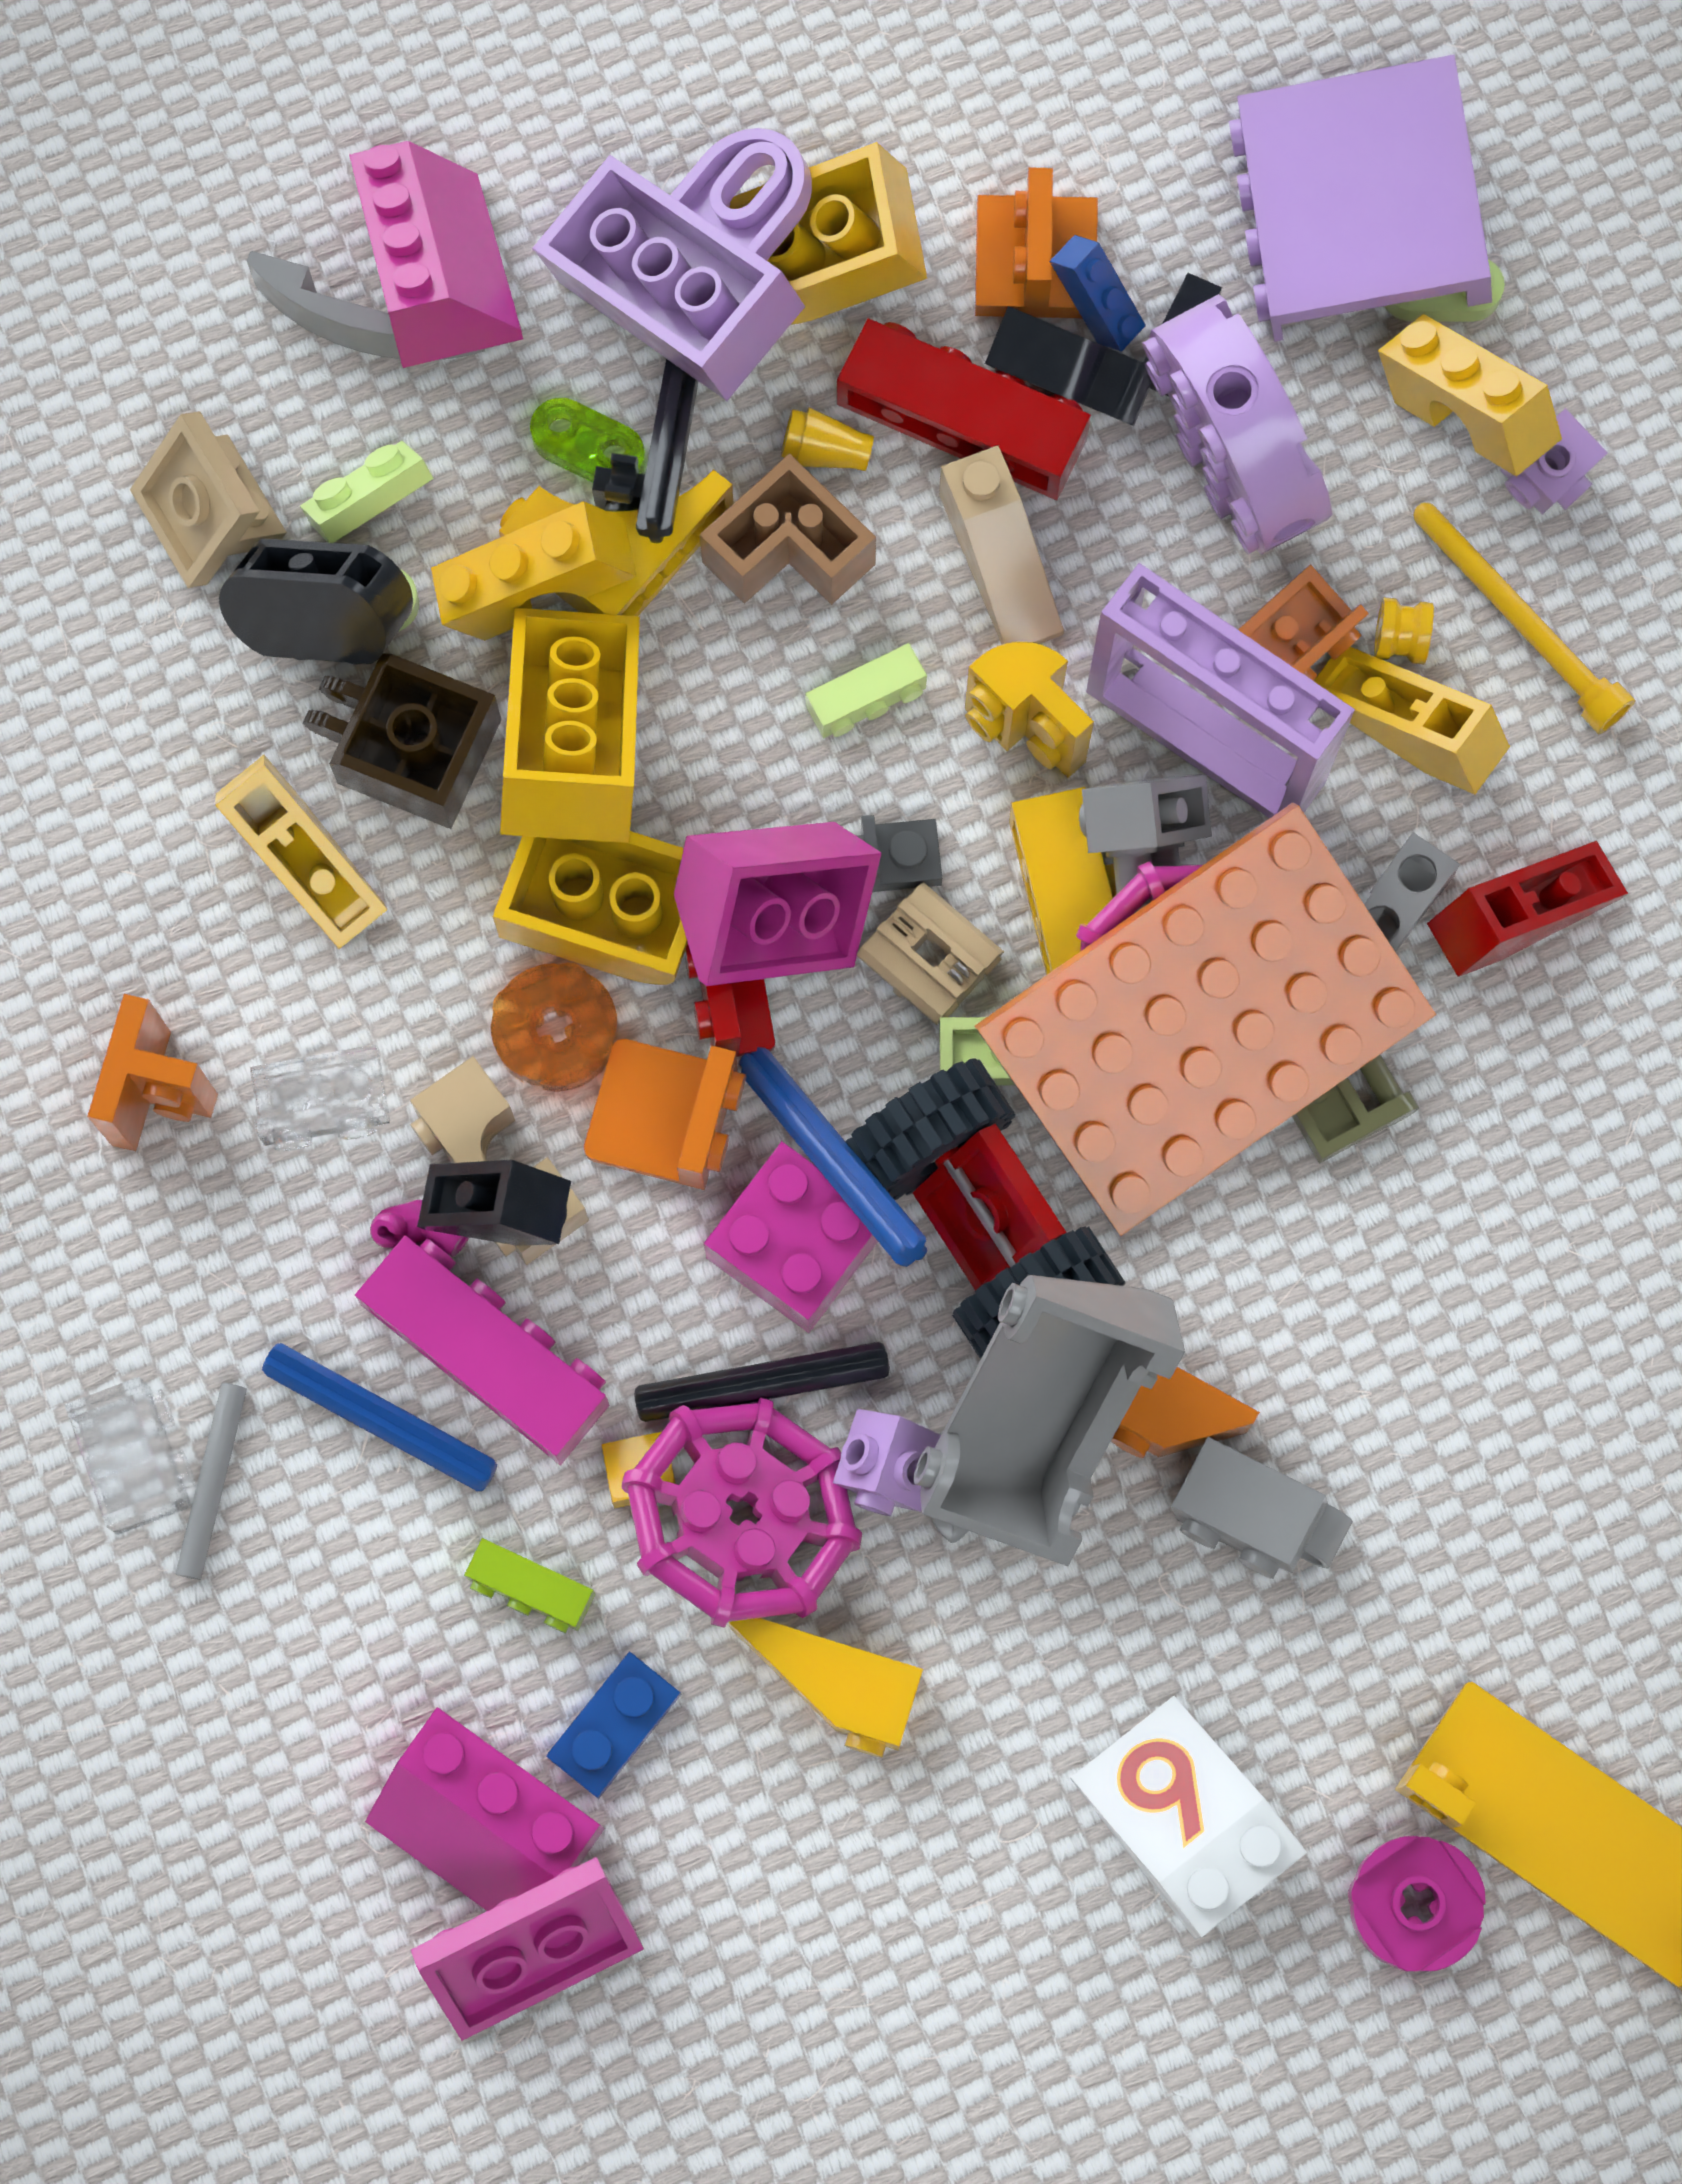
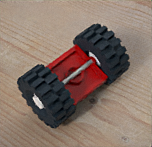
[846,1058,1125,1360]

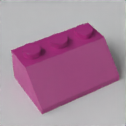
[674,822,882,986]
[365,1707,605,1911]

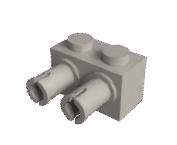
[1079,774,1212,913]

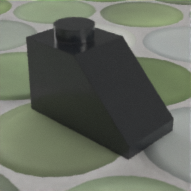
[417,1160,571,1246]

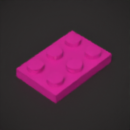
[410,1857,644,2041]

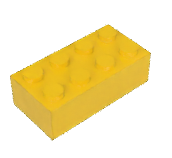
[500,608,640,843]

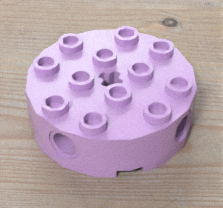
[1142,294,1333,555]

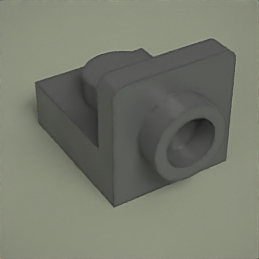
[856,815,943,892]

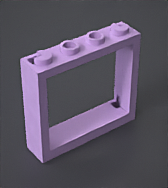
[1086,563,1355,818]

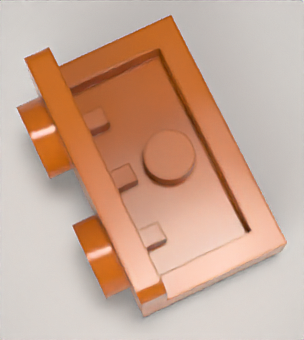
[1238,564,1369,681]

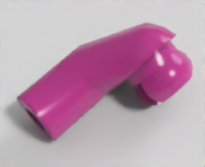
[370,1200,469,1257]

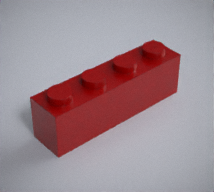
[837,318,1091,501]

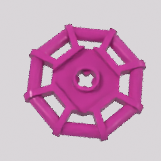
[622,1397,863,1628]

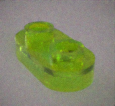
[530,397,646,483]

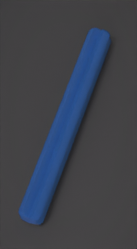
[739,1047,927,1267]

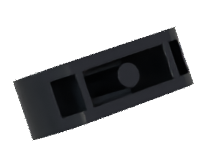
[219,538,413,664]

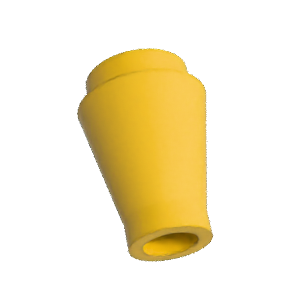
[781,406,874,471]

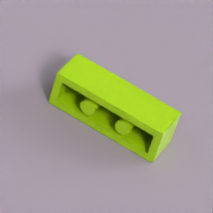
[464,1538,596,1633]

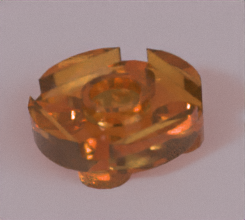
[490,962,619,1092]

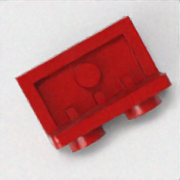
[684,943,775,1057]

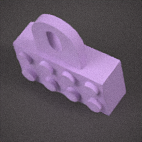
[532,128,812,401]

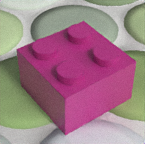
[704,1141,878,1333]

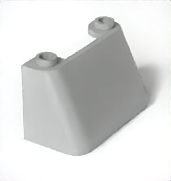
[914,1275,1185,1566]

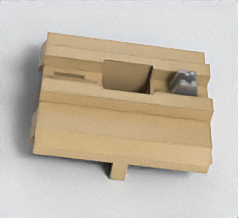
[857,883,1004,1025]

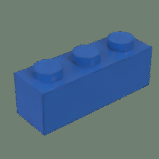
[1050,235,1146,352]

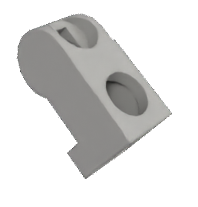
[1364,832,1460,952]

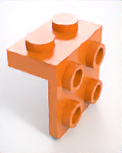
[584,1039,746,1190]

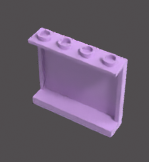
[1229,54,1492,342]

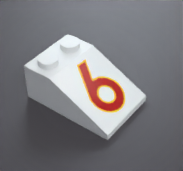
[1070,1696,1307,1939]

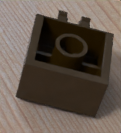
[303,653,501,829]

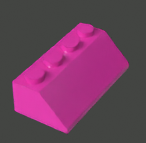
[349,141,523,368]

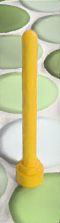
[1413,502,1636,734]

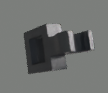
[592,453,645,512]

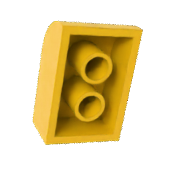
[729,142,927,325]
[492,831,688,985]

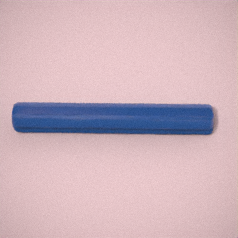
[262,1343,497,1492]

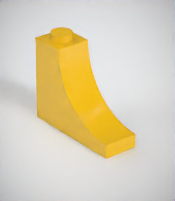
[499,469,734,616]

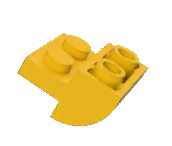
[965,642,1094,778]

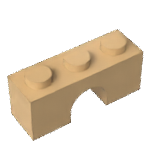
[410,1056,589,1265]

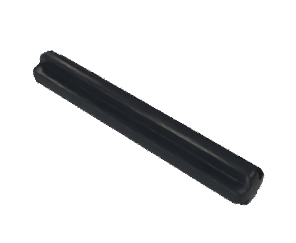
[636,359,699,543]
[634,1342,890,1422]

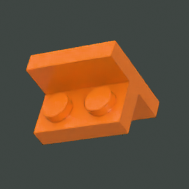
[975,167,1098,319]
[87,994,218,1152]

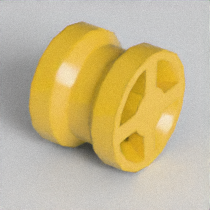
[1374,597,1434,665]

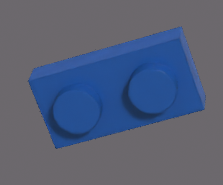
[546,1651,682,1799]

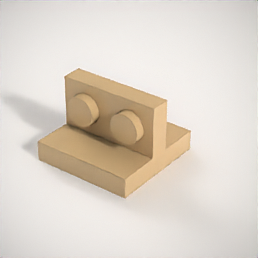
[130,411,287,588]

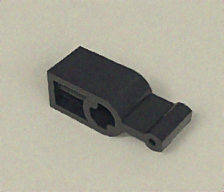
[984,306,1152,426]

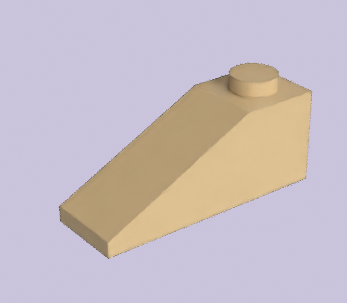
[939,445,1064,645]

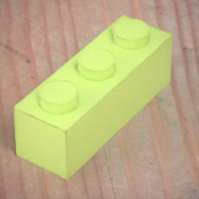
[805,643,927,739]

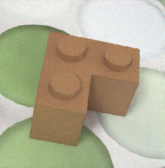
[700,453,876,605]

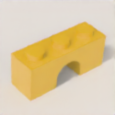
[1378,314,1562,477]
[431,501,637,641]

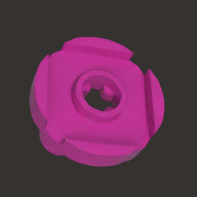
[1348,1836,1486,1971]

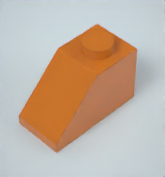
[1111,1367,1260,1458]

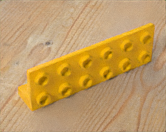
[1394,1682,1682,1991]

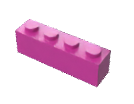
[355,1235,610,1466]

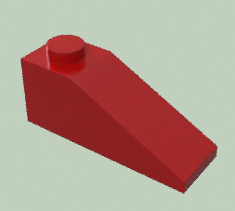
[1426,840,1628,977]

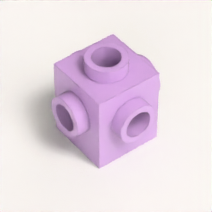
[1500,408,1608,515]
[833,1409,941,1516]

